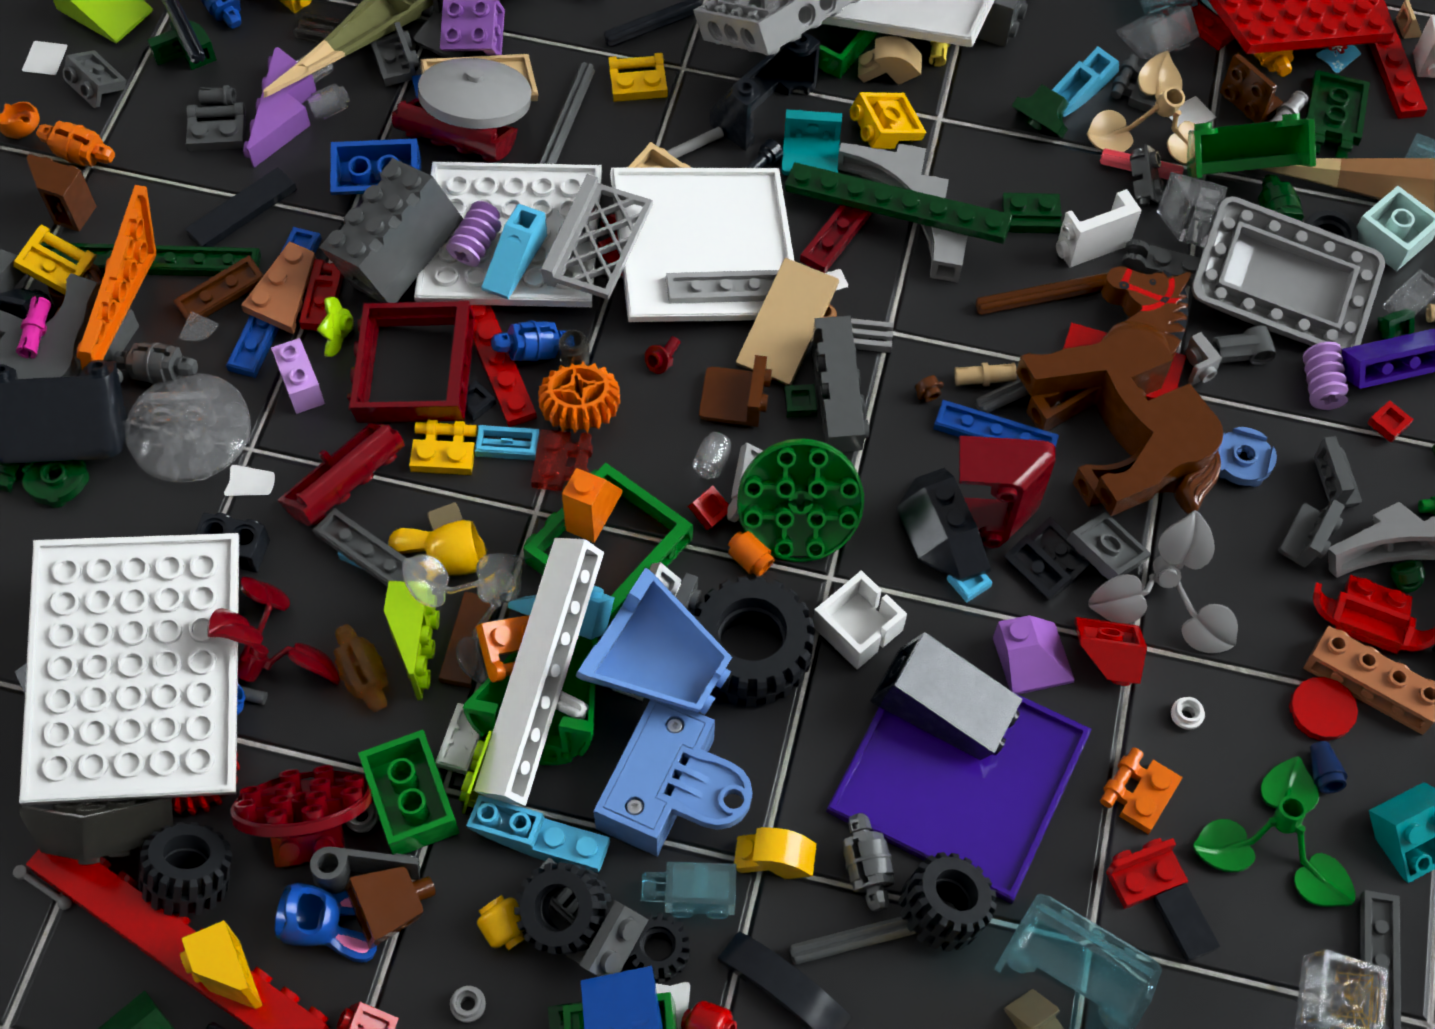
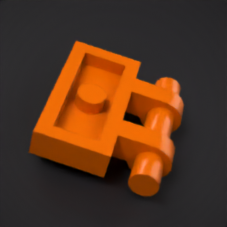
[1100,748,1183,835]

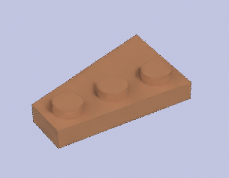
[241,242,316,334]

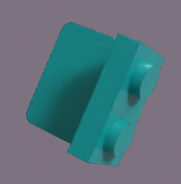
[782,109,842,176]

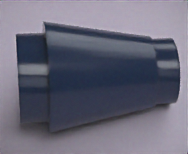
[1310,741,1348,794]

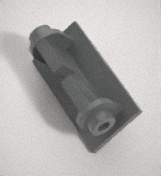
[1130,144,1165,206]

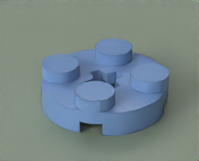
[1218,427,1277,487]

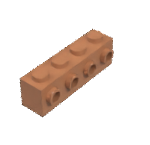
[1303,626,1435,735]

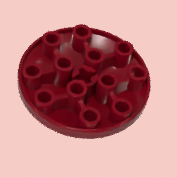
[231,765,373,868]

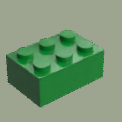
[358,729,459,855]

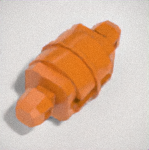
[36,120,115,167]

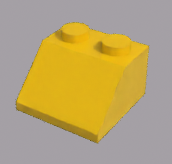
[180,920,262,1009]

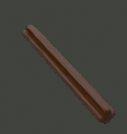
[975,272,1108,314]

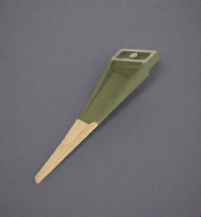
[263,0,434,98]

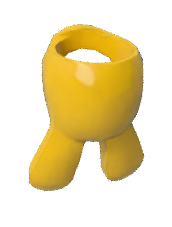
[388,519,487,584]

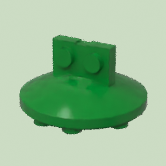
[737,439,864,562]

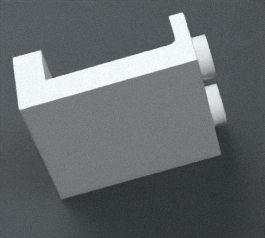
[1056,189,1142,268]

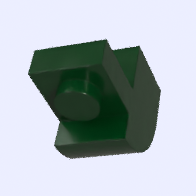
[147,21,217,70]

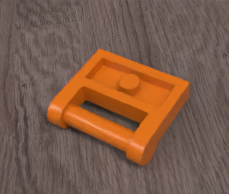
[476,615,530,682]

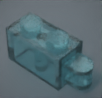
[641,862,736,919]

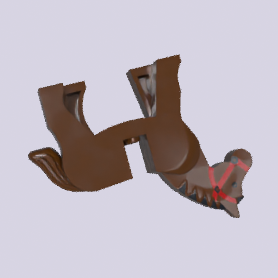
[1016,266,1223,516]

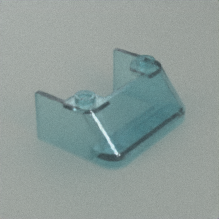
[994,894,1162,1029]

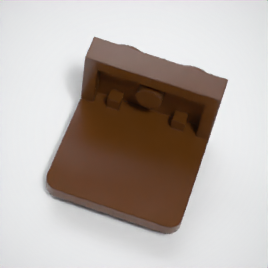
[699,355,772,427]

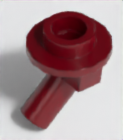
[645,336,681,374]

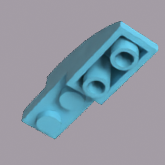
[466,795,610,873]

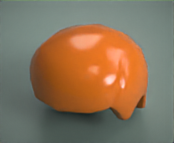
[0,101,40,139]

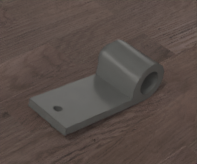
[310,847,420,894]

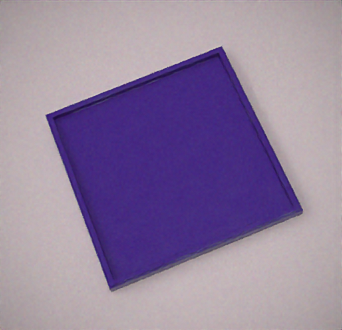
[826,692,1092,904]

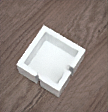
[813,570,907,670]

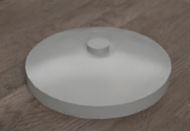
[418,58,531,129]

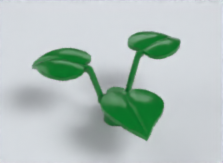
[1193,756,1355,907]

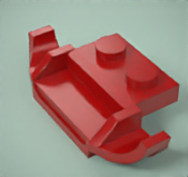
[1313,574,1435,654]

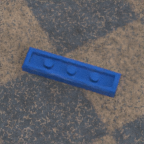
[933,400,1059,447]

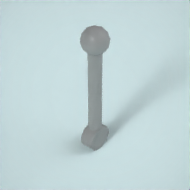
[13,865,72,910]

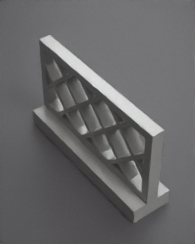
[541,174,653,300]

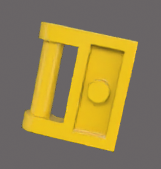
[608,52,668,102]
[13,224,96,295]

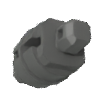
[112,342,198,384]
[842,813,895,912]

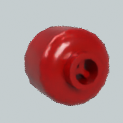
[681,1000,737,1029]

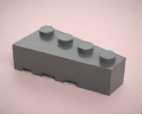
[811,315,869,452]

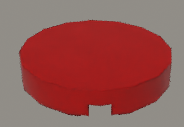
[1289,677,1358,741]

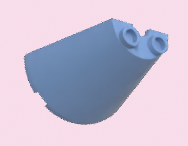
[576,568,732,715]

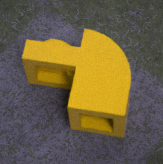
[733,827,817,879]

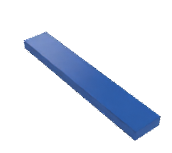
[226,227,322,378]

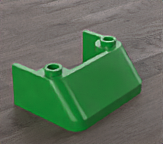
[1187,113,1316,178]

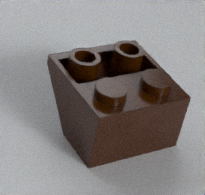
[26,154,97,232]

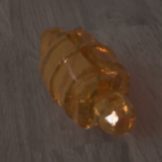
[333,624,389,712]

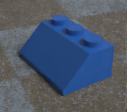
[330,138,421,195]

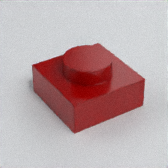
[1367,400,1414,442]
[688,485,729,530]

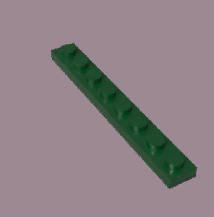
[785,162,1013,244]

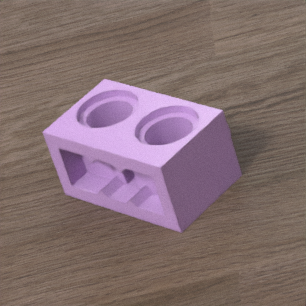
[271,338,325,414]

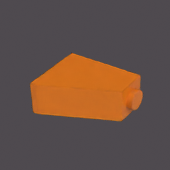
[562,468,622,543]

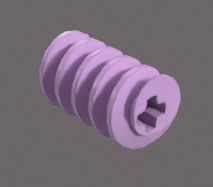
[446,201,502,267]
[1303,342,1348,410]

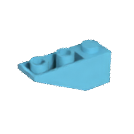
[481,203,548,299]

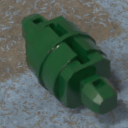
[1258,174,1304,221]

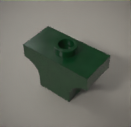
[1012,84,1069,139]

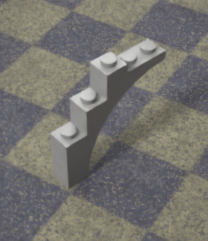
[838,143,968,283]
[1328,502,1435,578]

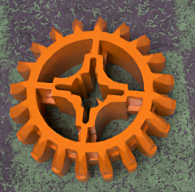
[538,361,620,433]

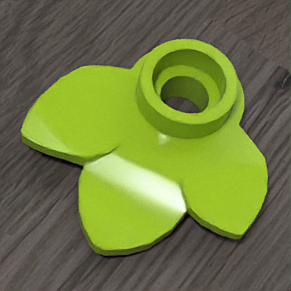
[317,297,354,357]

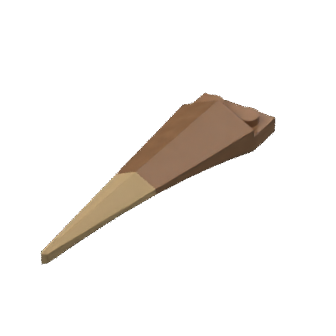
[1261,158,1435,213]

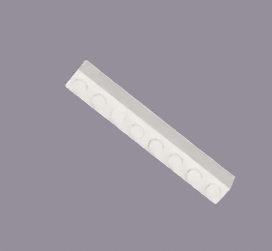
[474,538,604,806]

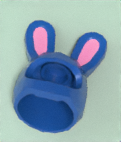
[274,883,377,962]

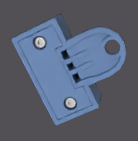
[594,699,753,857]

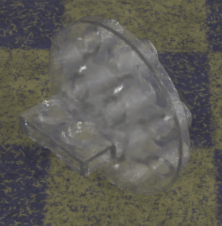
[125,373,251,482]

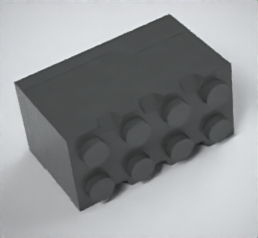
[319,158,463,303]

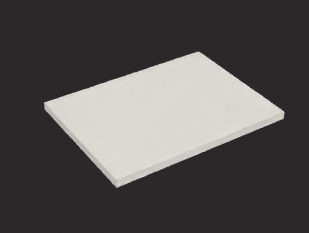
[19,533,239,805]

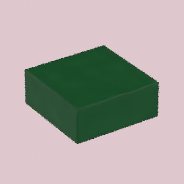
[784,384,817,418]

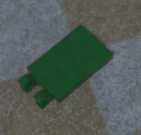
[1306,70,1370,158]

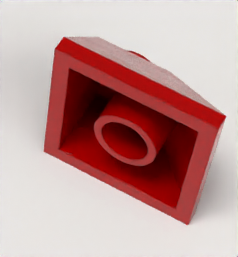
[1074,617,1147,686]

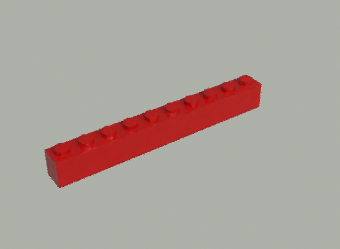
[26,831,330,1029]

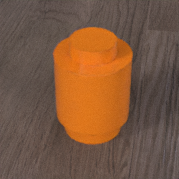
[728,531,775,576]

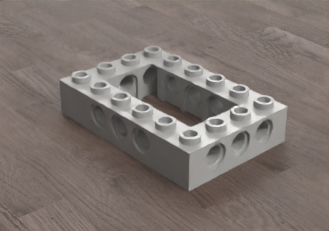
[693,0,860,55]

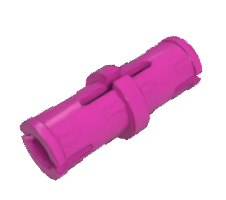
[16,297,51,359]

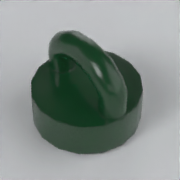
[1390,560,1425,593]

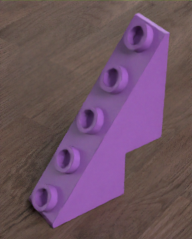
[243,47,317,168]

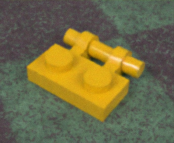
[409,419,477,475]

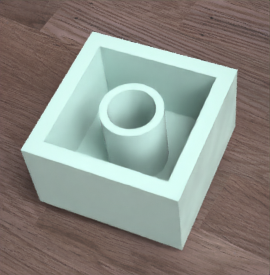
[1356,186,1435,271]

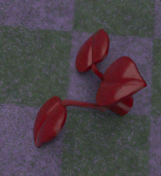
[207,577,340,685]

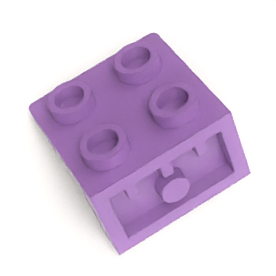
[440,0,505,56]

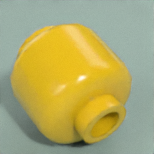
[477,895,525,950]

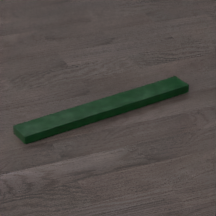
[41,243,261,276]

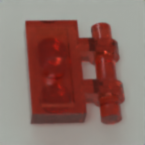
[531,429,593,491]

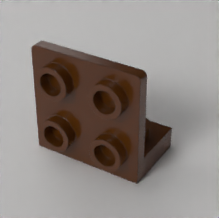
[1220,53,1284,123]

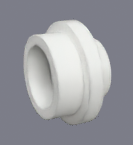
[1171,697,1205,730]

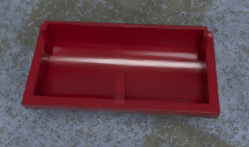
[392,98,518,162]
[277,423,405,526]

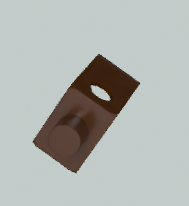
[345,867,436,949]

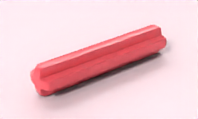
[1100,148,1184,182]

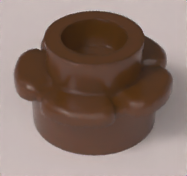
[915,375,944,402]

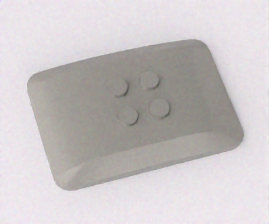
[1191,196,1385,355]

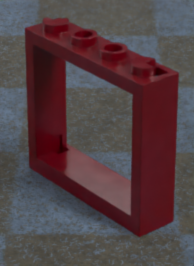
[347,301,475,423]

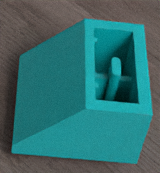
[1369,782,1435,883]

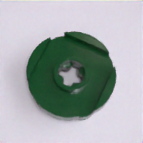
[22,460,90,508]

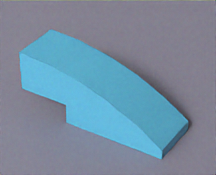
[1052,46,1119,117]

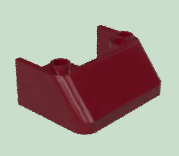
[959,436,1056,548]

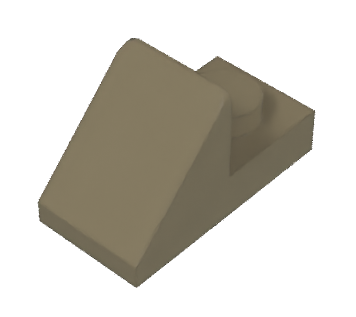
[1004,989,1064,1029]

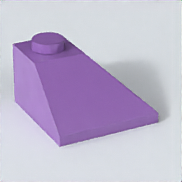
[993,615,1075,694]

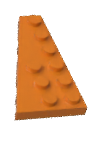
[76,185,157,369]

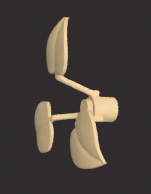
[1087,51,1195,165]

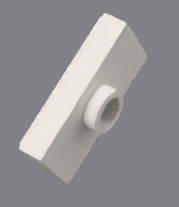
[435,703,482,775]

